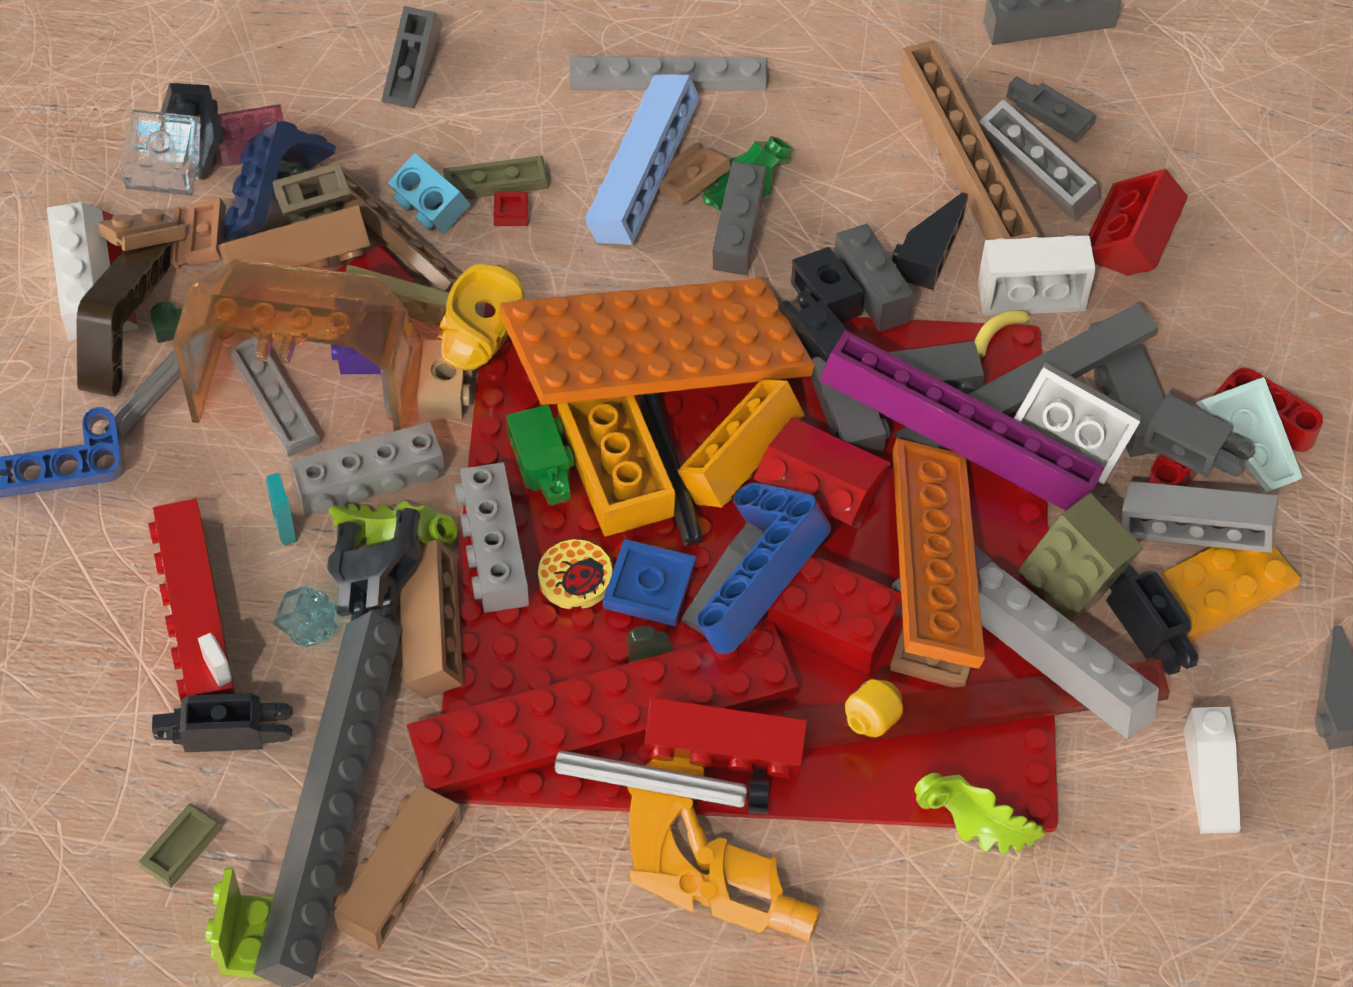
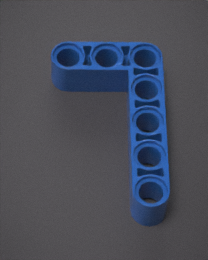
[696,483,831,654]

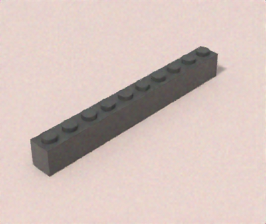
[253,610,402,987]

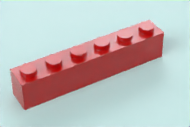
[148,498,235,701]

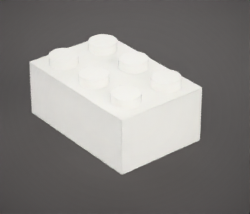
[978,235,1096,316]
[1013,362,1141,484]

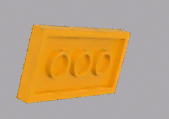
[1159,545,1301,642]

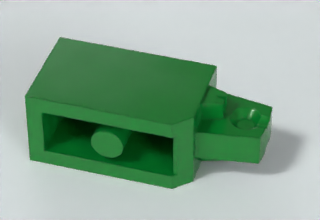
[506,405,574,505]

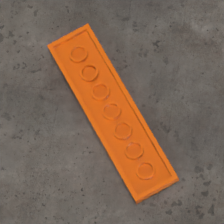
[892,438,985,669]

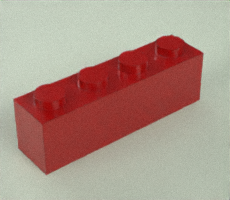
[643,698,807,778]

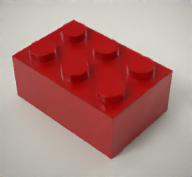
[767,554,902,675]

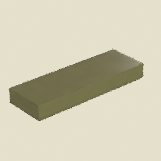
[443,155,548,199]

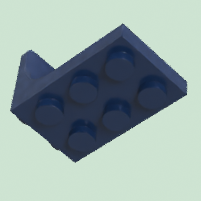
[224,121,336,241]

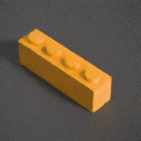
[678,379,805,507]

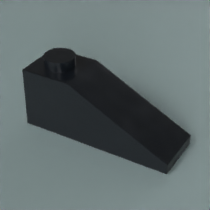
[892,192,969,290]

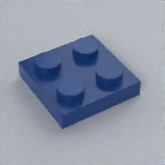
[603,539,696,626]

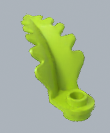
[328,501,457,548]
[914,773,1045,854]

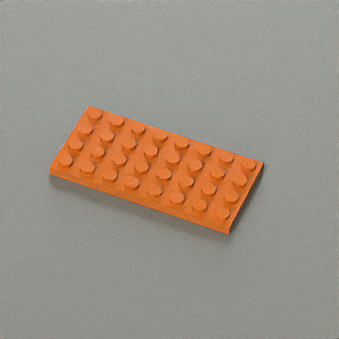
[499,278,814,405]

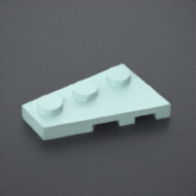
[1196,377,1303,492]

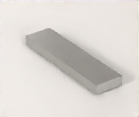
[226,335,321,457]

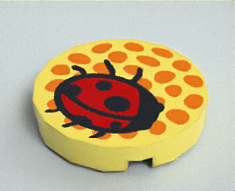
[538,539,613,609]

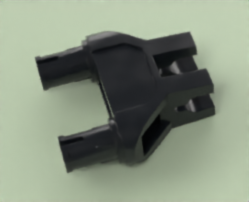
[327,508,422,621]

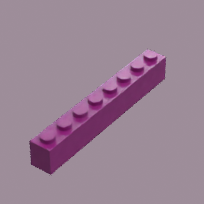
[819,331,1105,511]

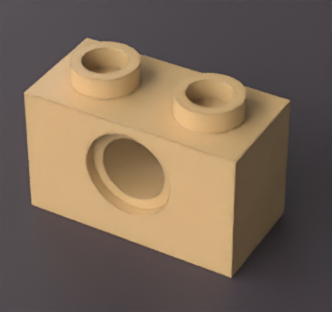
[417,339,473,420]

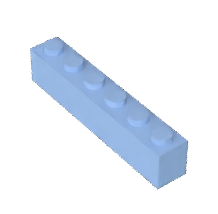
[585,75,700,245]

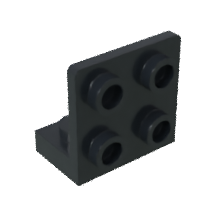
[157,83,224,180]

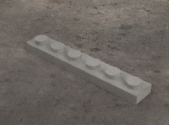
[570,56,766,90]

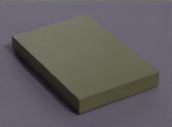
[341,265,449,326]

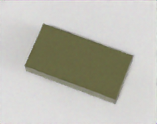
[138,803,222,888]

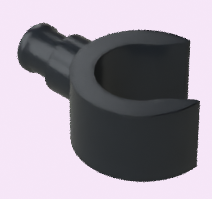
[748,768,769,814]

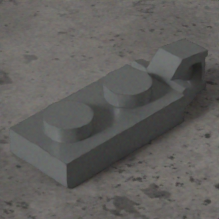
[1006,76,1096,143]

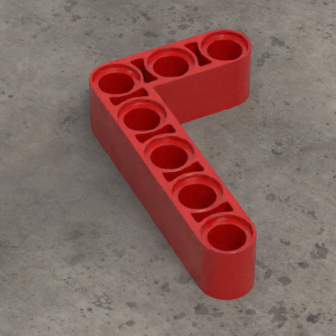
[1147,368,1323,487]

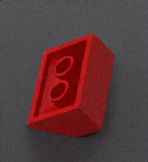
[1088,168,1188,276]
[753,417,890,529]

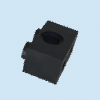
[791,247,864,322]

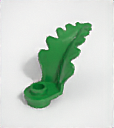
[702,136,793,210]

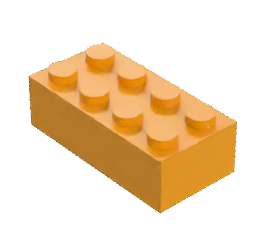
[558,395,675,537]

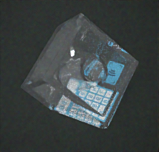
[120,110,201,196]

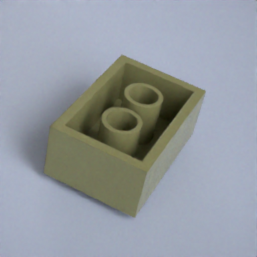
[1018,493,1143,622]

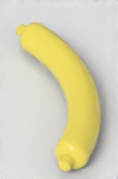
[975,310,1030,359]

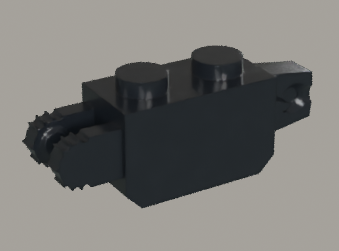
[778,290,850,363]
[1106,564,1199,676]
[152,693,293,753]

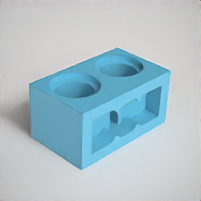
[387,153,471,235]

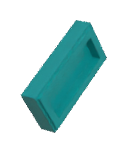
[265,473,297,545]

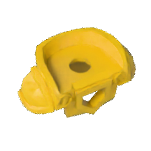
[436,264,525,371]

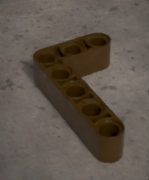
[76,243,172,397]

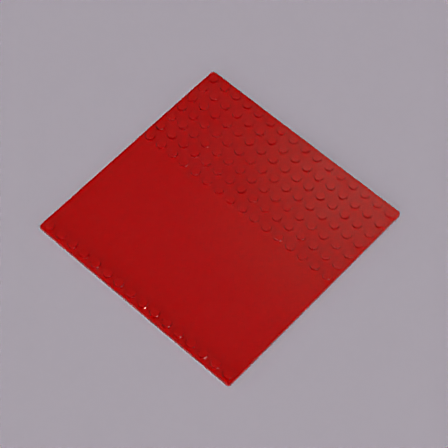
[440,303,1058,833]

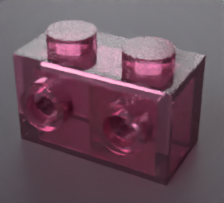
[217,104,284,167]

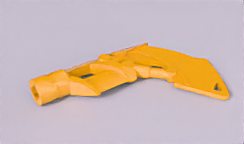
[628,757,821,942]

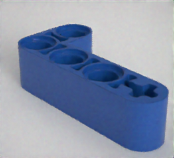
[0,407,124,498]

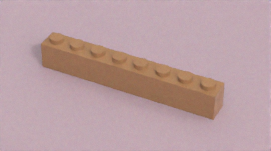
[899,40,1039,240]

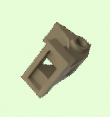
[273,162,351,222]

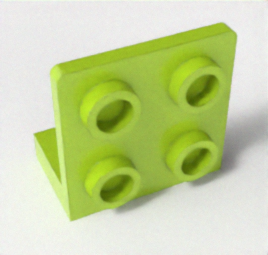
[206,868,273,979]

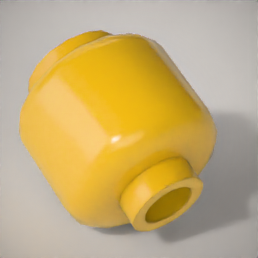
[845,679,903,737]

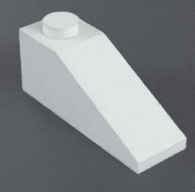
[1183,707,1241,834]

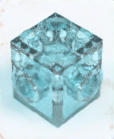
[273,585,338,647]

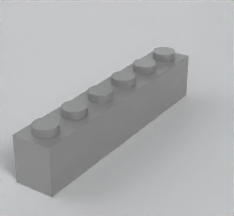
[977,562,1159,739]

